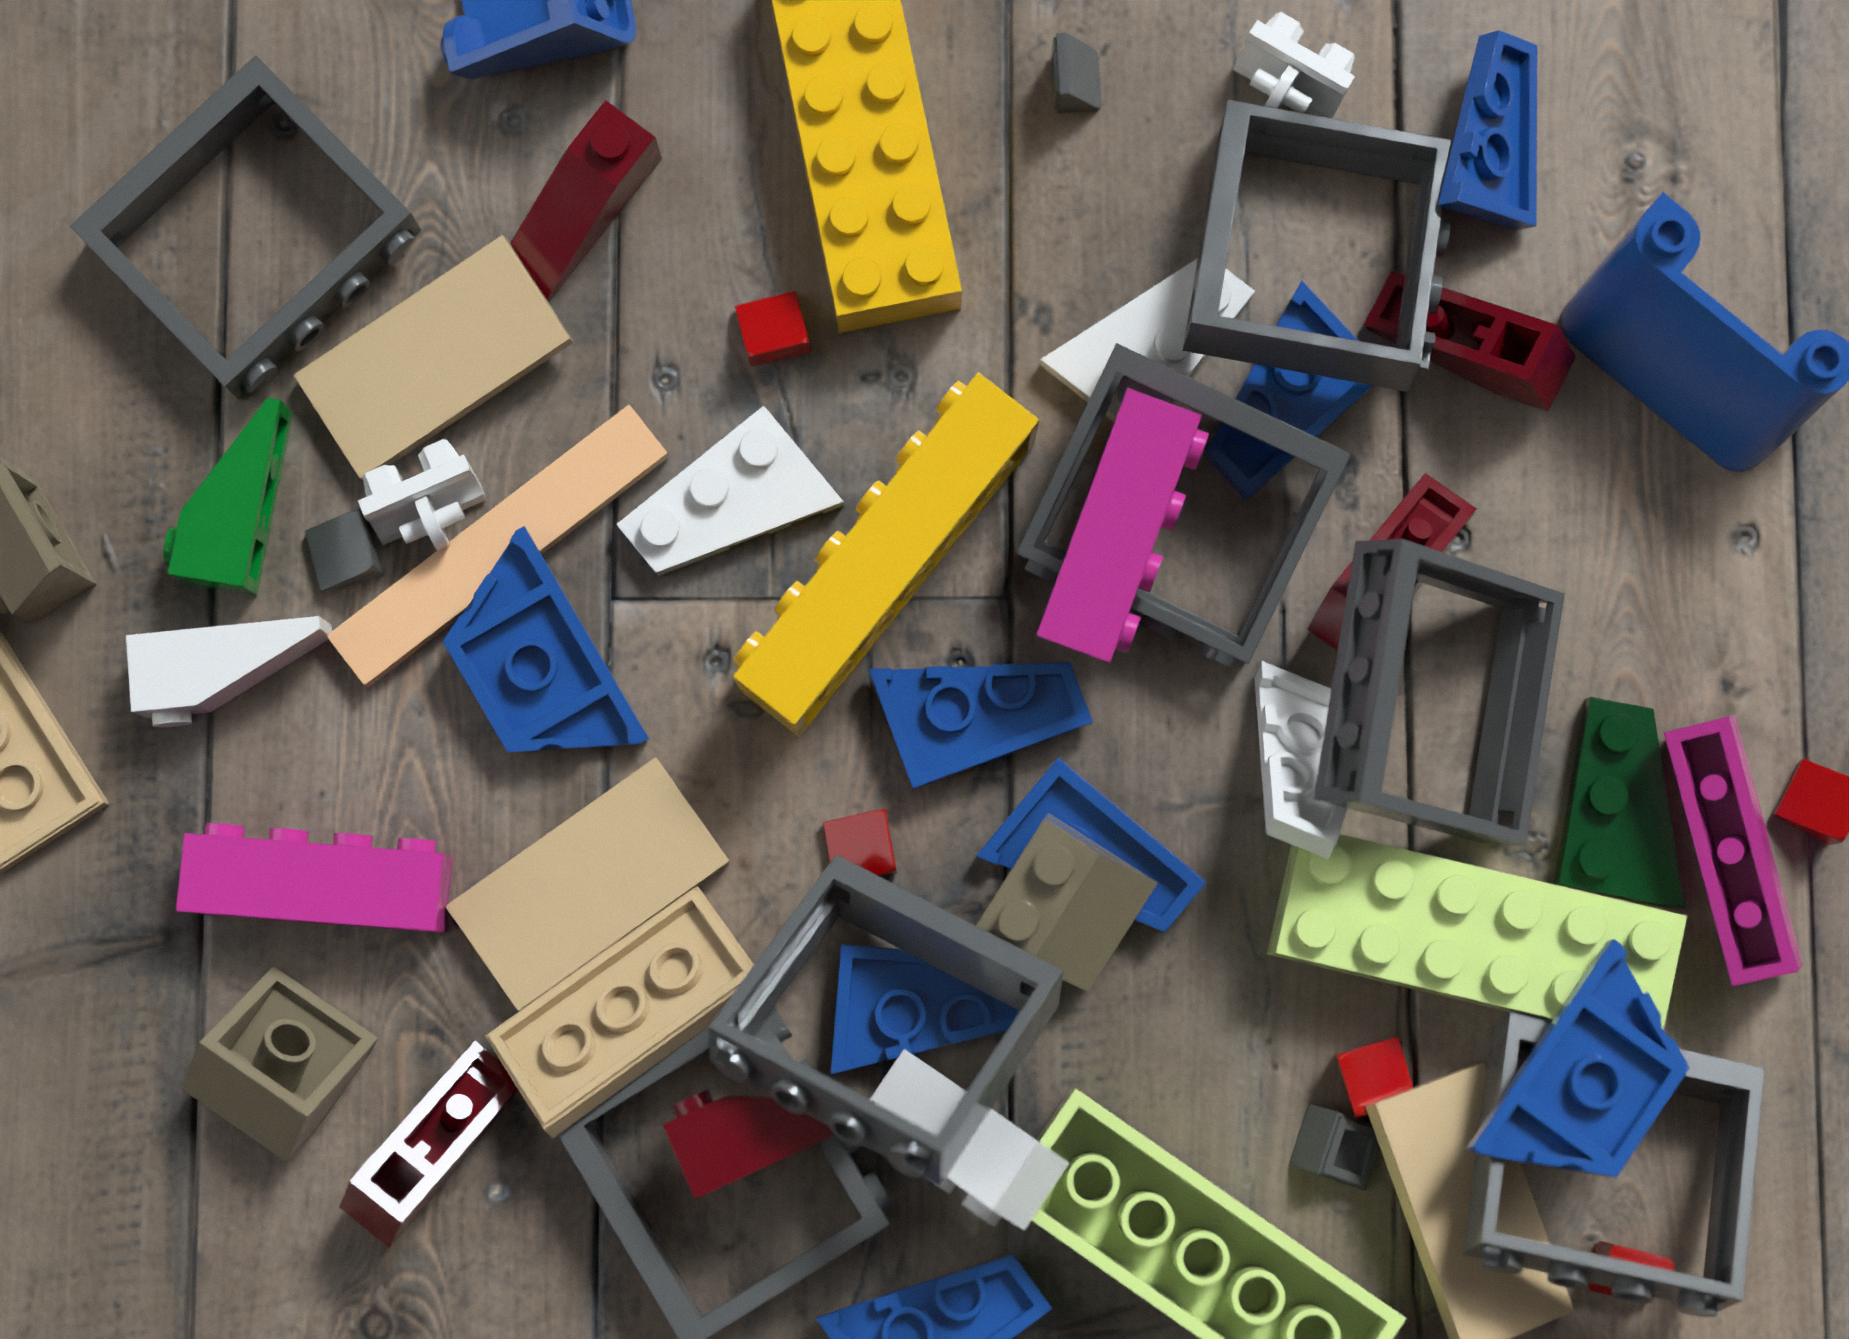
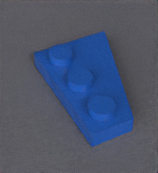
[1204,280,1374,501]
[976,757,1207,932]
[831,944,1020,1074]

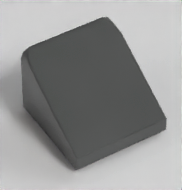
[1051,33,1102,113]
[305,509,383,592]
[1291,1104,1380,1191]

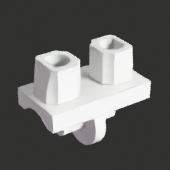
[1232,12,1355,118]
[358,439,487,551]

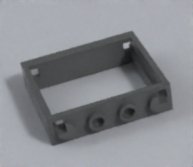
[70,55,421,400]
[1182,100,1451,392]
[1017,343,1351,668]
[1313,539,1565,846]
[708,855,1063,1186]
[558,1006,894,1339]
[1463,1011,1765,1317]

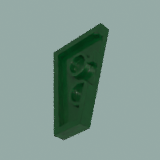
[1554,697,1686,910]

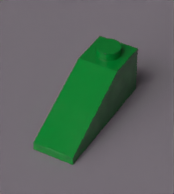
[163,397,293,596]

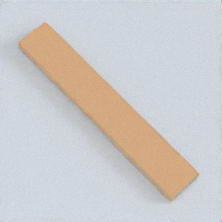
[326,405,669,688]

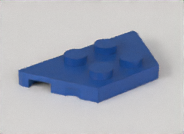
[442,526,649,752]
[1466,939,1690,1178]

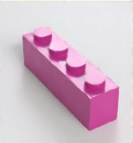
[1037,388,1209,662]
[1664,715,1803,986]
[176,823,453,933]

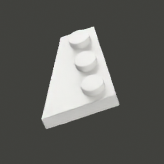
[1040,258,1255,423]
[616,406,844,576]
[1254,661,1348,859]

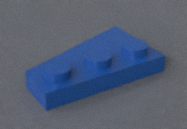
[1438,30,1537,231]
[868,662,1093,790]
[816,1253,1052,1339]

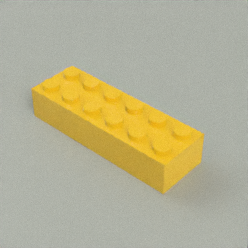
[770,0,962,333]
[733,372,1040,738]

